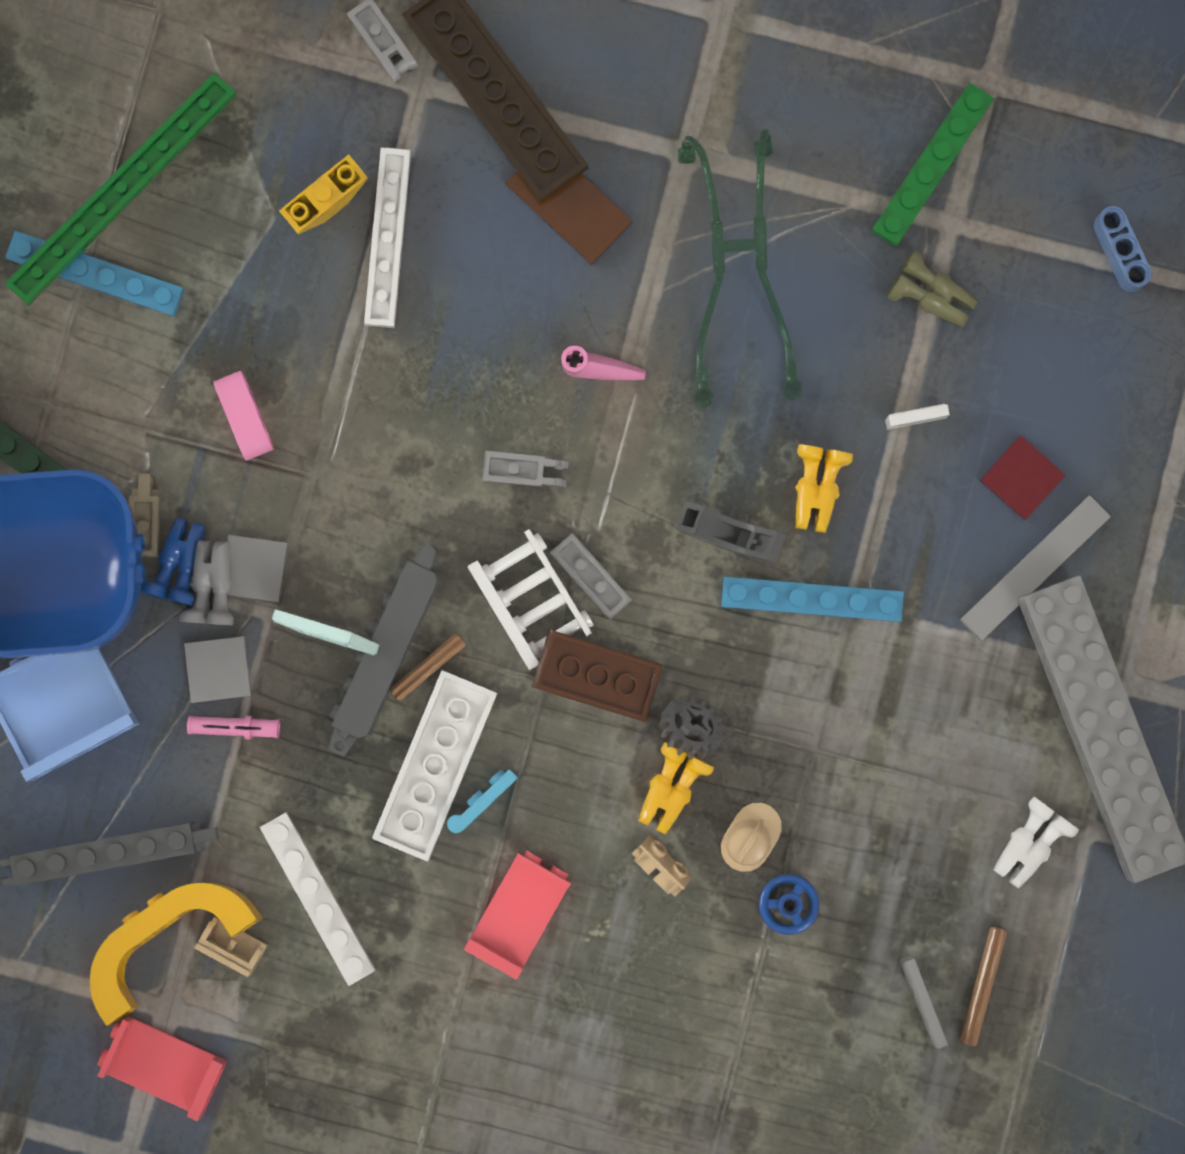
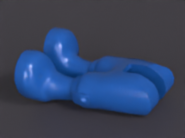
[141,517,206,607]

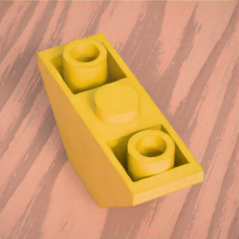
[279,154,368,235]

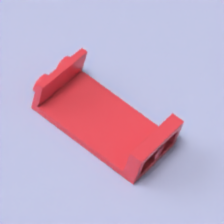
[464,850,571,980]
[97,1016,228,1121]

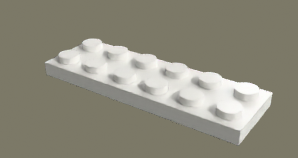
[372,670,498,862]

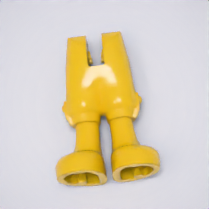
[795,444,853,534]
[638,742,715,835]

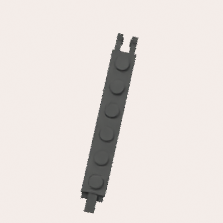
[328,545,440,757]
[0,822,220,887]

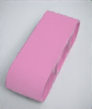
[213,370,274,461]

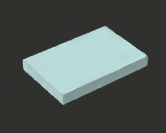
[272,609,379,655]

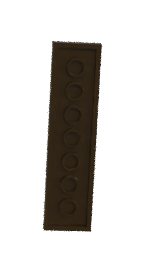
[402,0,589,203]

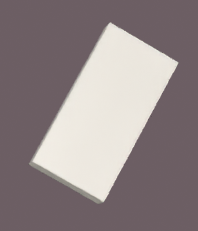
[885,404,950,430]

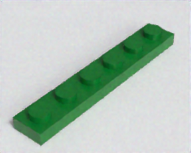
[871,82,994,247]

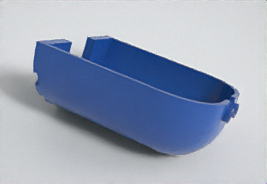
[0,470,146,659]

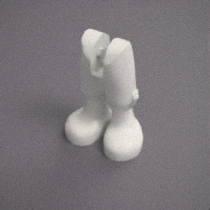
[993,797,1079,889]

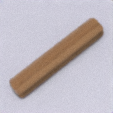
[390,634,466,701]

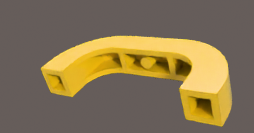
[90,883,263,1026]

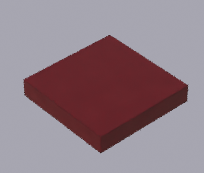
[979,436,1066,520]

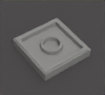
[227,535,289,603]
[184,636,252,703]

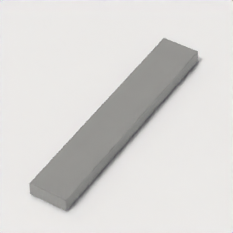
[960,495,1111,641]

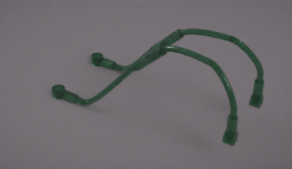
[677,129,802,408]

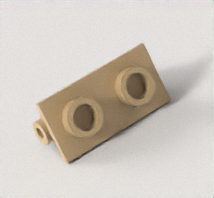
[632,835,692,897]

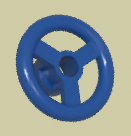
[759,874,819,935]

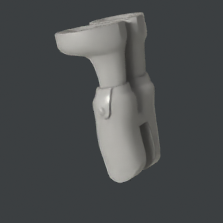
[179,540,234,625]

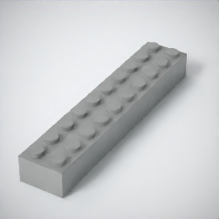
[1018,575,1185,883]

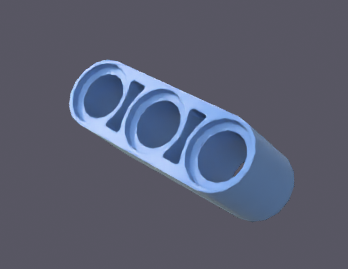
[1093,206,1151,293]

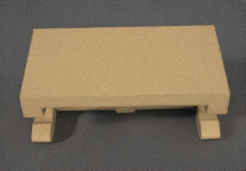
[194,916,268,977]

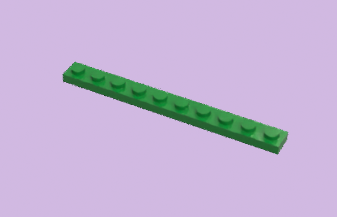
[5,73,237,306]

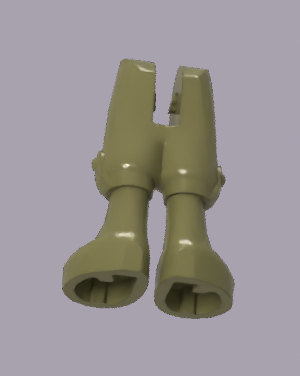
[886,250,979,328]

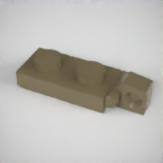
[129,473,161,557]

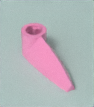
[561,346,646,381]

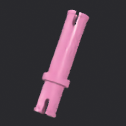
[187,715,280,740]

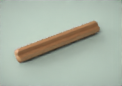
[960,927,1007,1046]

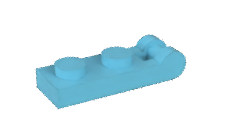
[447,769,519,833]

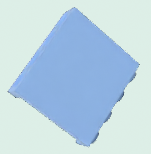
[0,648,139,782]

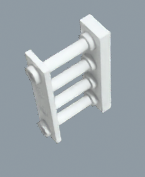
[467,529,594,671]

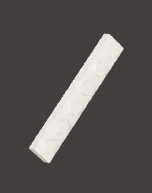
[364,148,411,328]
[260,812,376,986]

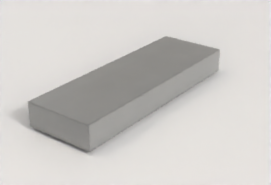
[550,533,632,620]
[900,955,948,1049]

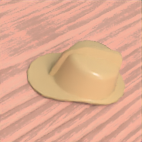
[721,803,782,872]

